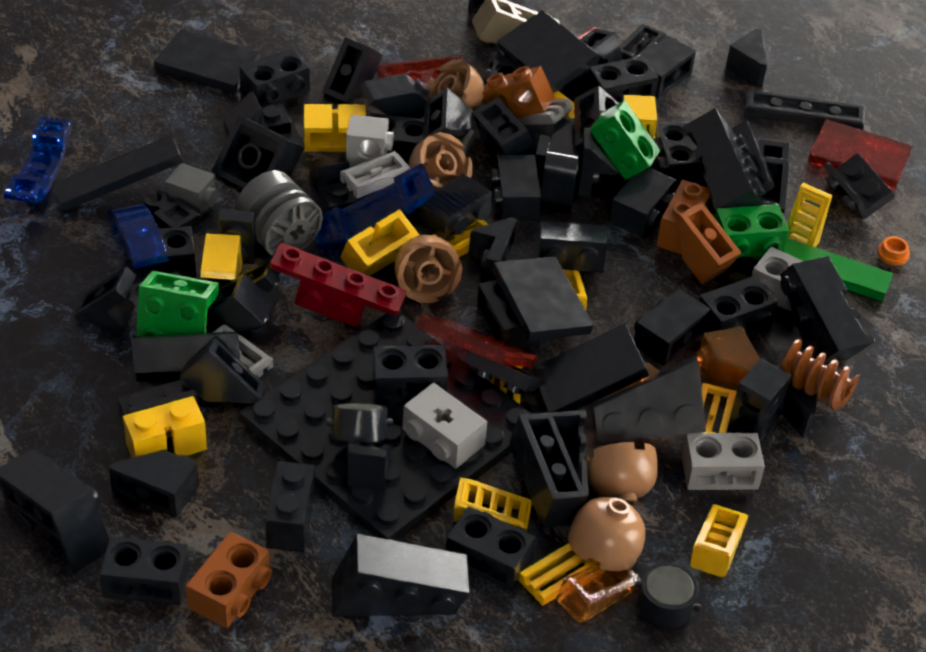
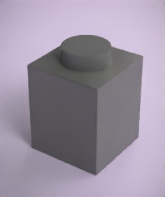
[165,163,218,217]

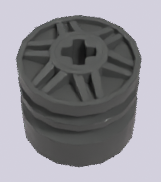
[235,170,323,256]

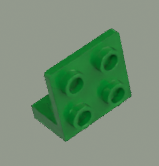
[136,271,219,336]

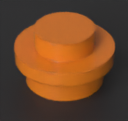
[877,236,910,266]

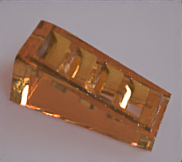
[557,563,641,623]

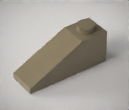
[471,0,559,44]

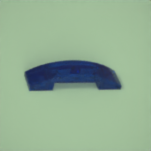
[3,116,72,203]
[316,163,435,250]
[107,203,169,268]

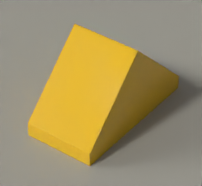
[200,233,242,280]

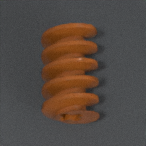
[780,339,860,410]

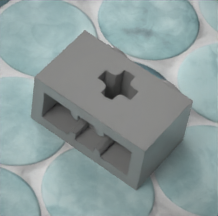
[403,383,487,469]

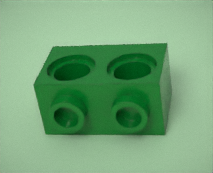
[590,100,660,180]
[715,204,789,257]

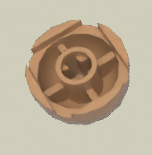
[427,59,484,112]
[408,132,472,195]
[394,235,462,303]
[585,442,658,506]
[568,497,646,571]

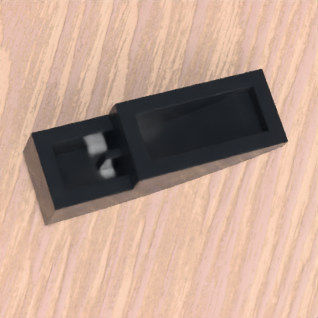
[758,139,789,213]

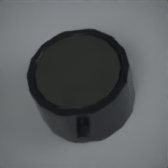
[326,403,393,442]
[634,562,702,629]

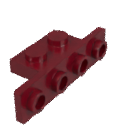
[270,243,407,328]

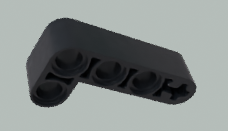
[540,117,581,207]

